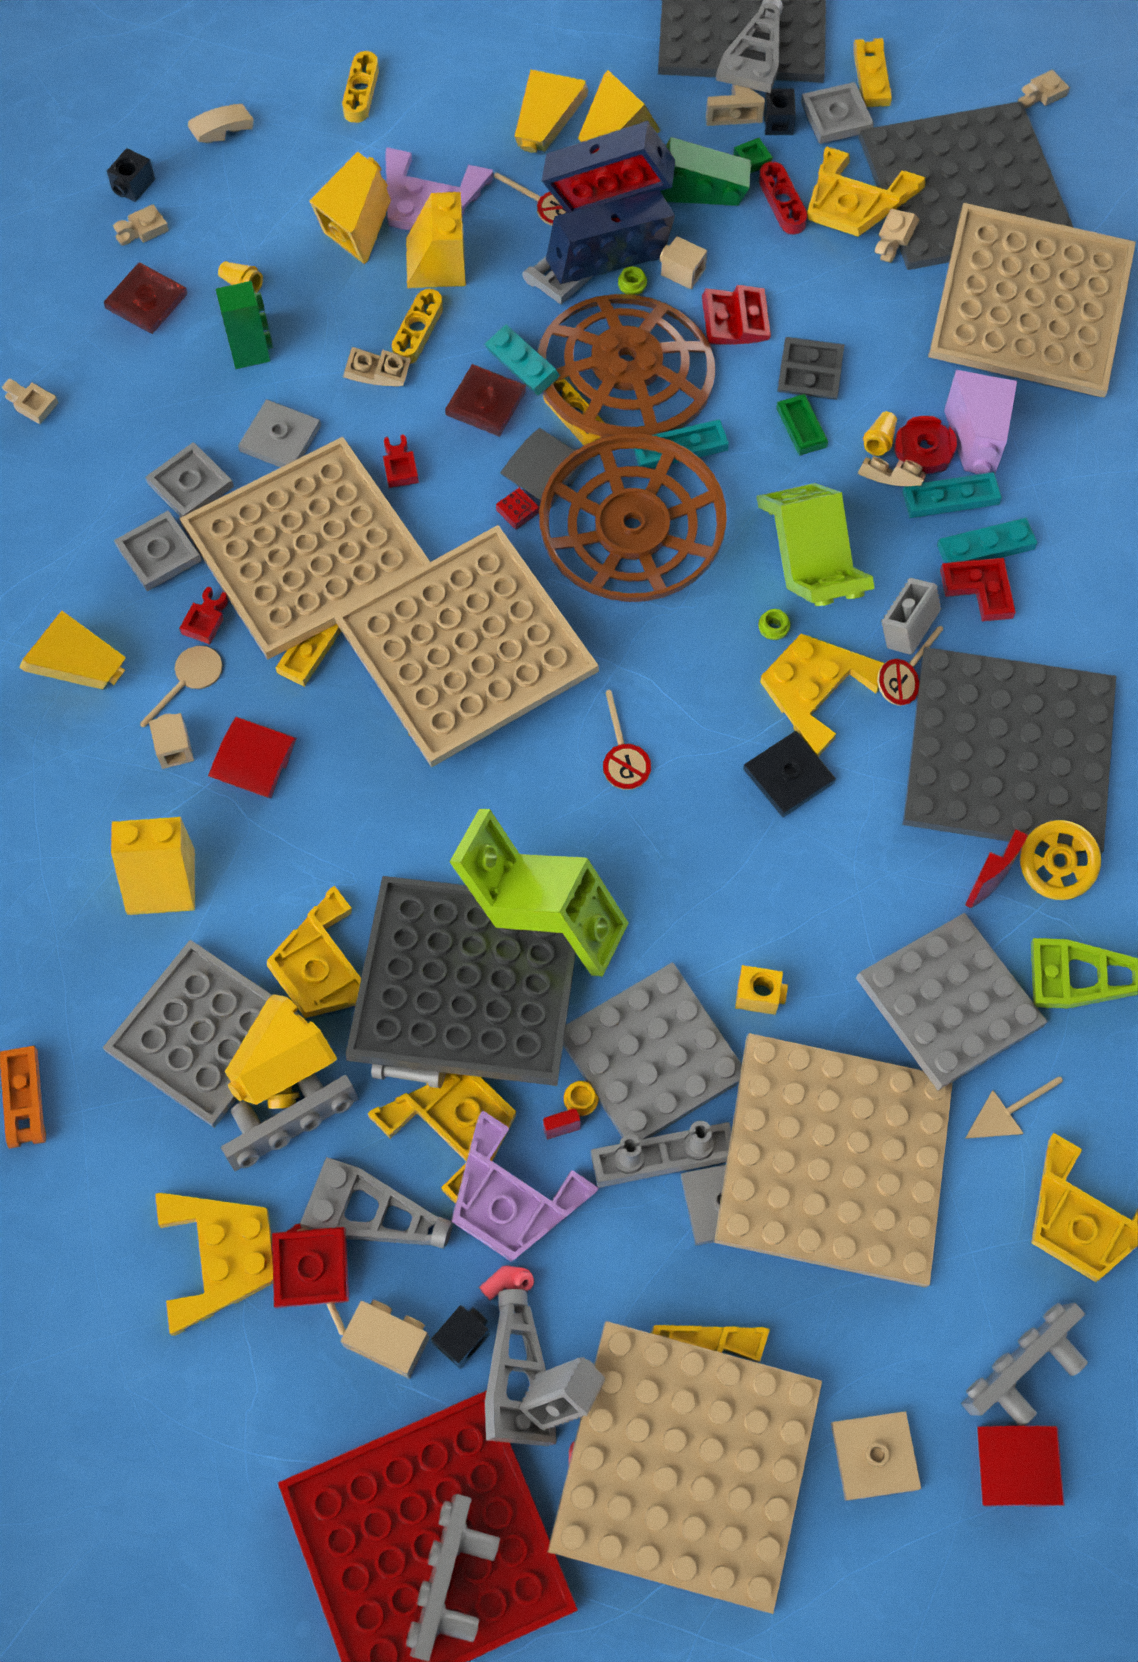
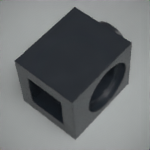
[764,88,796,135]
[107,148,155,202]
[431,1305,490,1369]

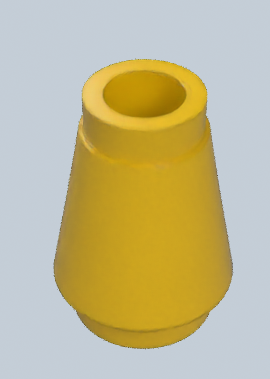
[218,261,263,293]
[863,411,897,456]

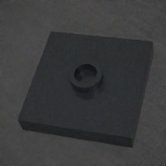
[743,730,836,817]

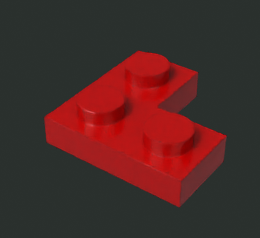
[940,558,1016,621]

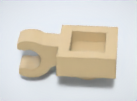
[1018,69,1070,108]
[113,204,169,246]
[874,209,919,263]
[2,379,58,424]

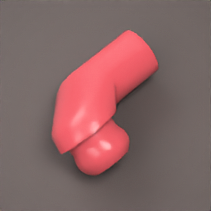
[479,1265,534,1301]

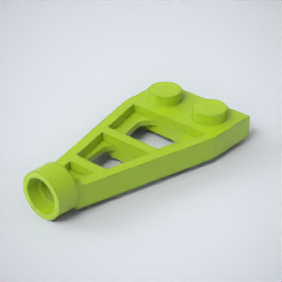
[1031,938,1138,1009]

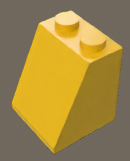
[309,151,391,264]
[406,192,466,288]
[111,817,195,915]

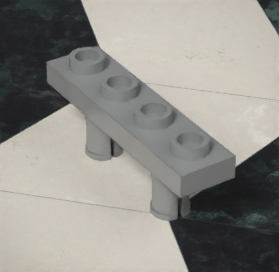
[221,1073,359,1171]
[591,1121,731,1188]
[961,1303,1088,1426]
[406,1494,500,1661]

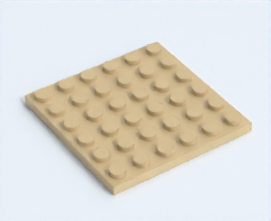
[928,203,1136,398]
[179,437,430,660]
[334,525,599,768]
[714,1033,953,1288]
[548,1321,822,1614]

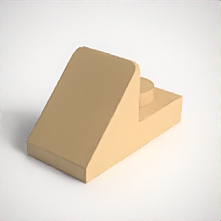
[706,84,765,126]

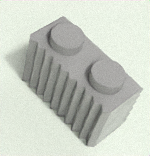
[881,578,942,655]
[519,1357,605,1431]

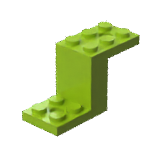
[756,483,875,606]
[450,809,629,977]

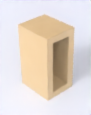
[341,1300,429,1379]

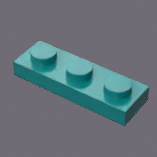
[484,325,560,396]
[633,419,729,469]
[902,472,1002,518]
[937,517,1037,563]

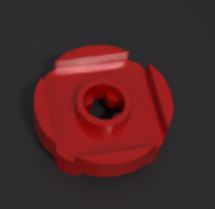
[894,416,957,474]

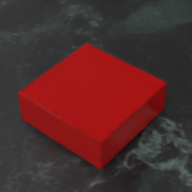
[543,1108,581,1140]

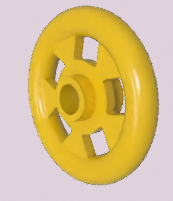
[1020,820,1101,900]

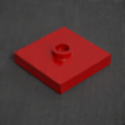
[272,1227,349,1309]

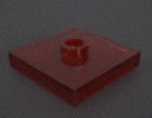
[103,262,188,334]
[445,364,526,437]

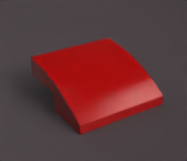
[702,285,771,345]
[208,717,297,798]
[965,830,1028,908]
[977,1426,1065,1507]

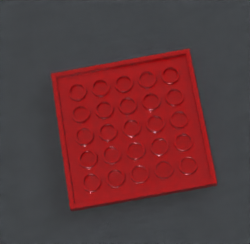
[278,1390,578,1662]

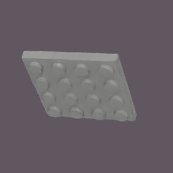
[856,913,1047,1091]
[103,940,299,1128]
[563,962,742,1140]

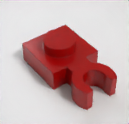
[383,434,419,488]
[179,586,228,644]

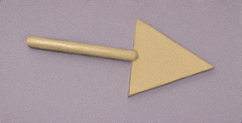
[965,1077,1063,1139]

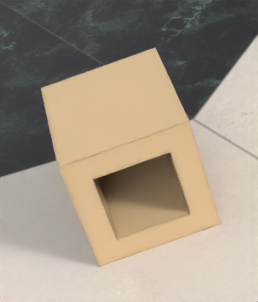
[659,236,707,289]
[149,713,194,769]

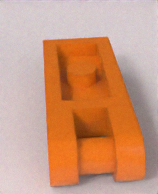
[0,1046,46,1149]

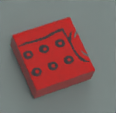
[496,487,539,530]

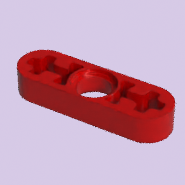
[759,162,807,235]

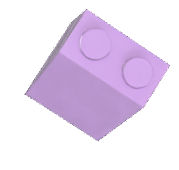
[944,370,1017,475]

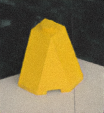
[514,69,588,153]
[578,70,660,142]
[19,610,126,690]
[225,994,337,1105]

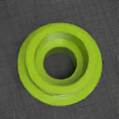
[618,266,647,295]
[758,609,790,640]

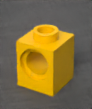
[735,965,788,1015]

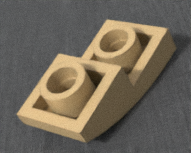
[188,104,254,143]
[343,347,411,386]
[857,457,926,486]

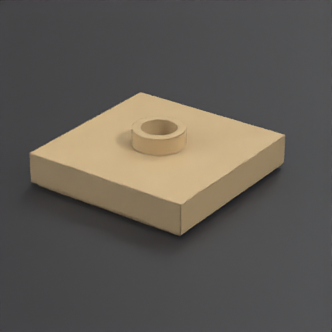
[831,1411,921,1501]

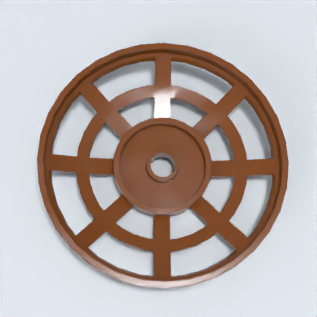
[538,294,715,438]
[539,434,727,602]

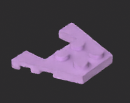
[386,148,493,231]
[451,1111,599,1262]

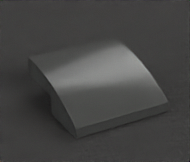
[777,337,844,400]
[500,427,589,507]

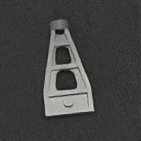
[716,0,783,93]
[300,1157,453,1249]
[485,1289,556,1446]

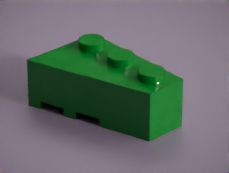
[660,137,751,206]
[215,281,273,369]

